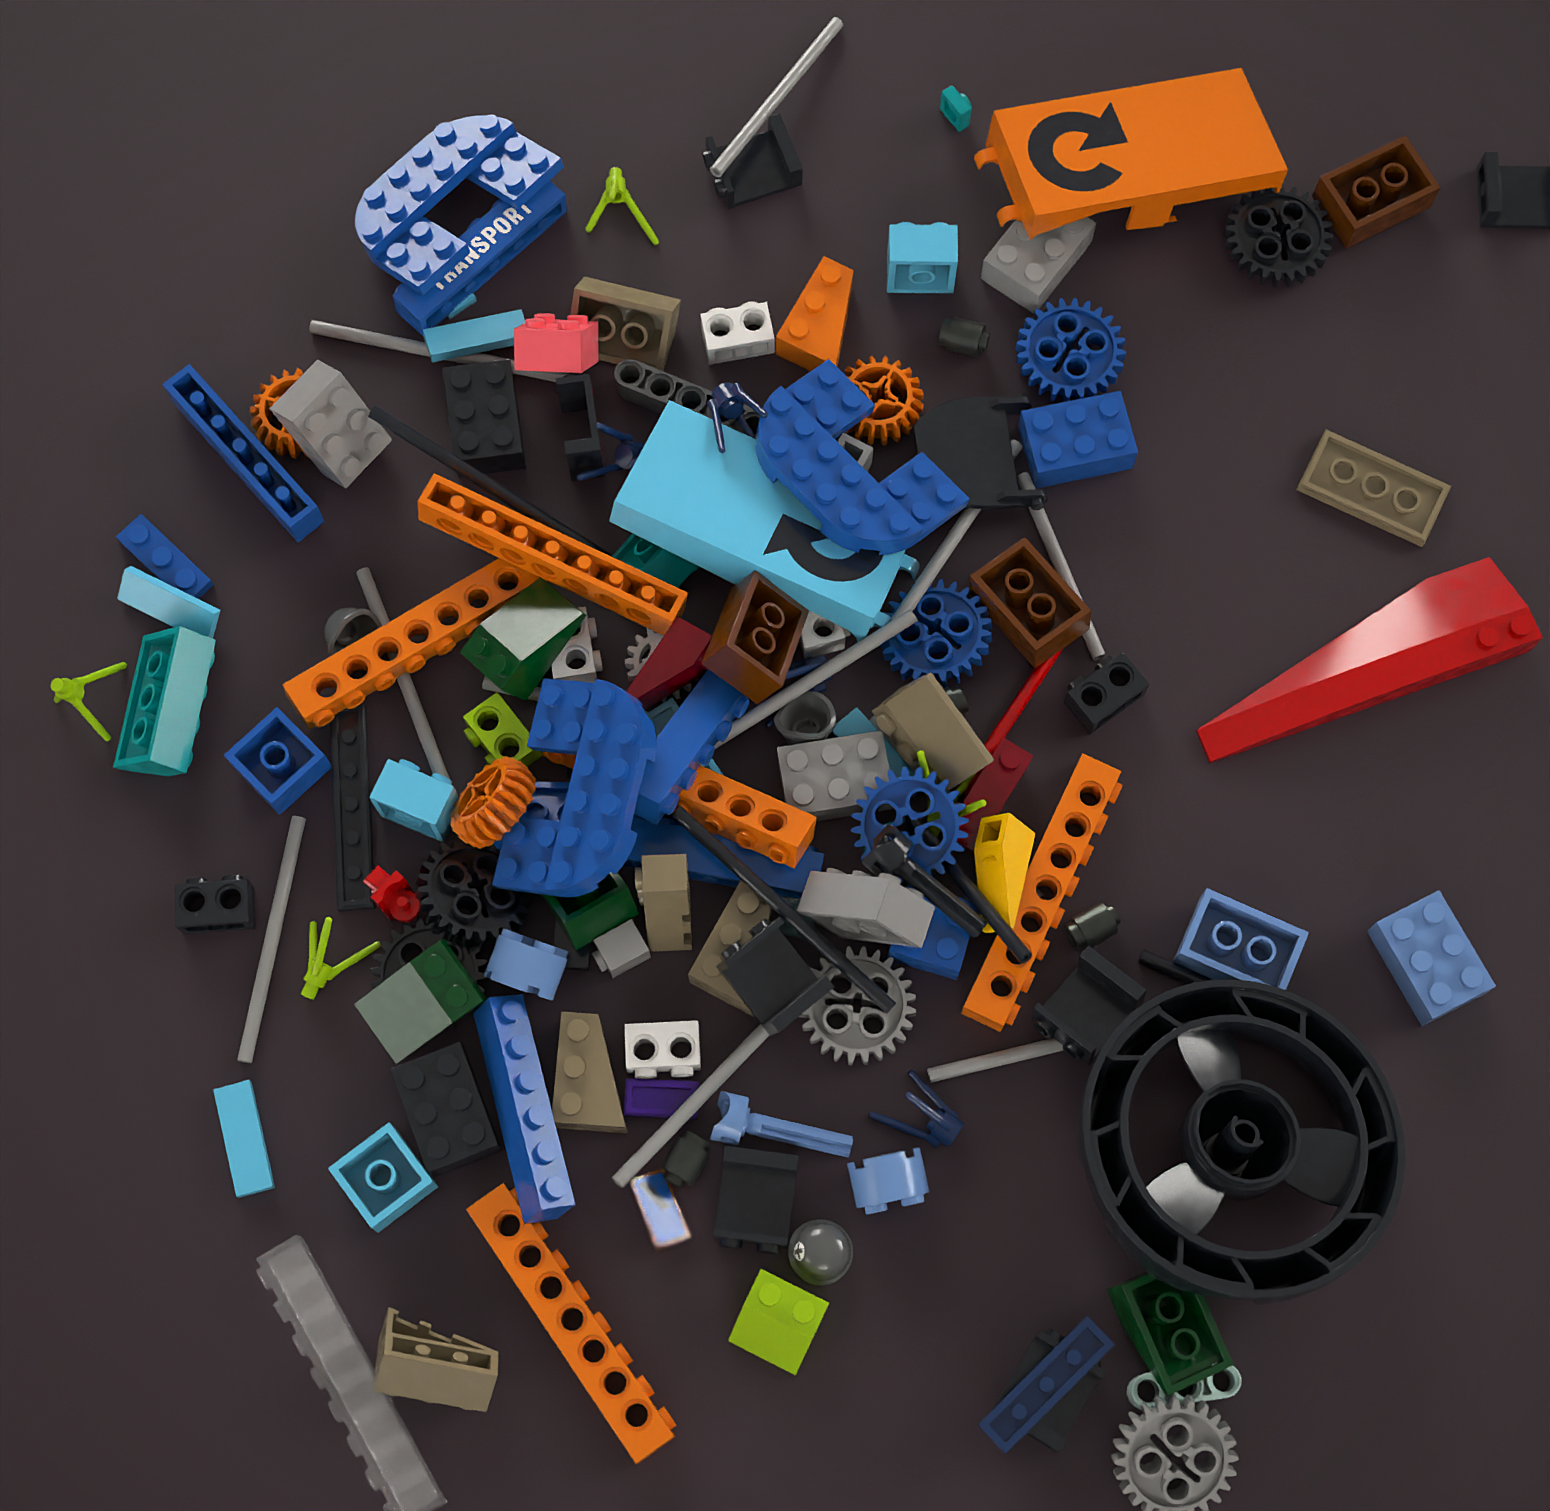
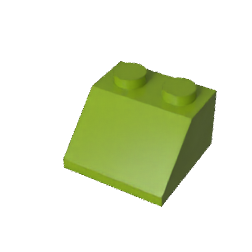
[728,1269,829,1375]

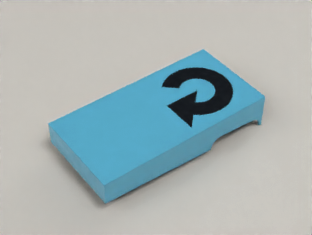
[609,400,920,642]

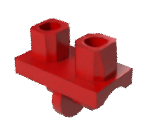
[363,865,421,923]

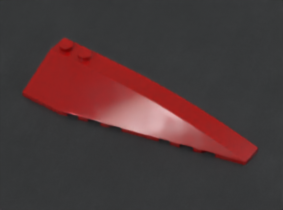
[1196,557,1543,763]

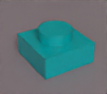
[940,85,972,132]

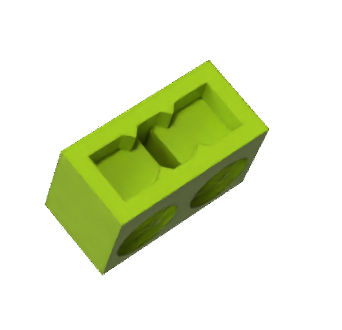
[463,692,542,767]

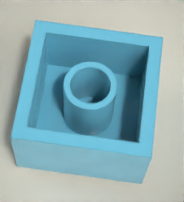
[887,222,958,293]
[369,759,459,843]
[328,1122,439,1233]

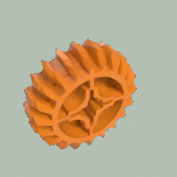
[845,355,924,446]
[250,367,309,460]
[450,756,536,849]

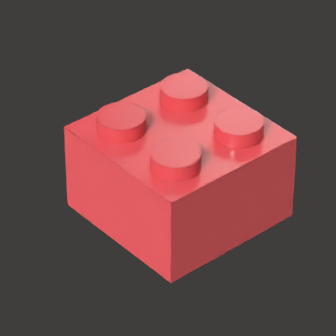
[514,313,599,373]

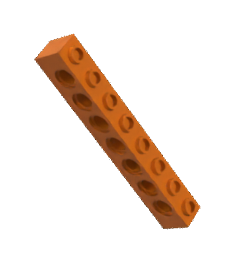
[417,473,688,636]
[282,558,547,730]
[542,751,817,869]
[961,753,1123,1032]
[466,1183,677,1464]

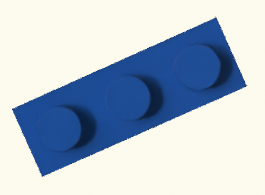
[116,514,214,599]

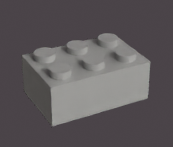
[980,217,1096,314]
[270,360,392,488]
[777,730,894,822]
[797,868,935,948]

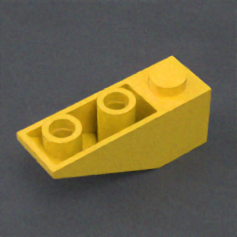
[974,813,1036,933]

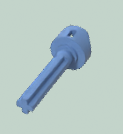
[710,1091,853,1158]

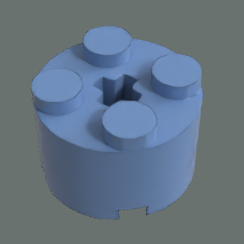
[484,929,568,1001]
[847,1147,930,1214]

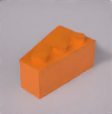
[776,256,854,372]

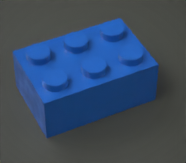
[1017,391,1138,489]

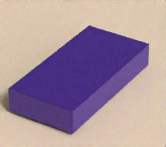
[624,1078,699,1120]

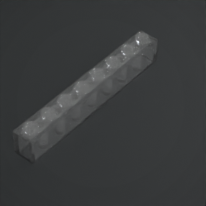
[256,1235,447,1511]

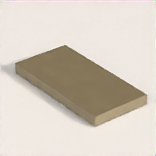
[1296,429,1451,547]

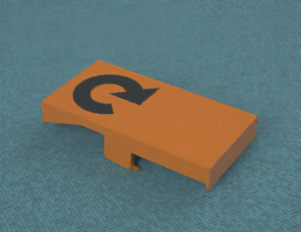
[974,68,1288,240]

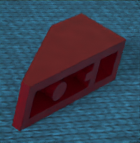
[626,617,712,710]
[957,738,1034,854]

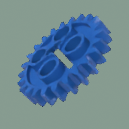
[1015,298,1126,402]
[879,579,993,688]
[851,767,969,884]

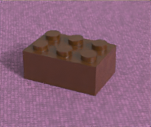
[1312,135,1441,249]
[970,537,1092,668]
[702,570,809,704]

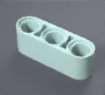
[1127,1363,1241,1409]

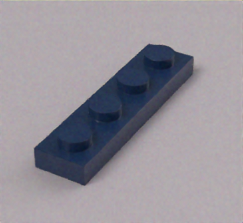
[977,1316,1115,1454]

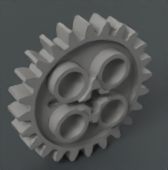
[799,946,916,1065]
[1111,1393,1238,1511]

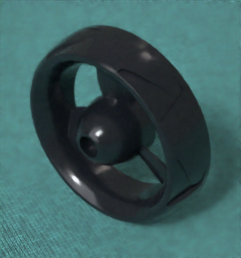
[1076,979,1406,1305]

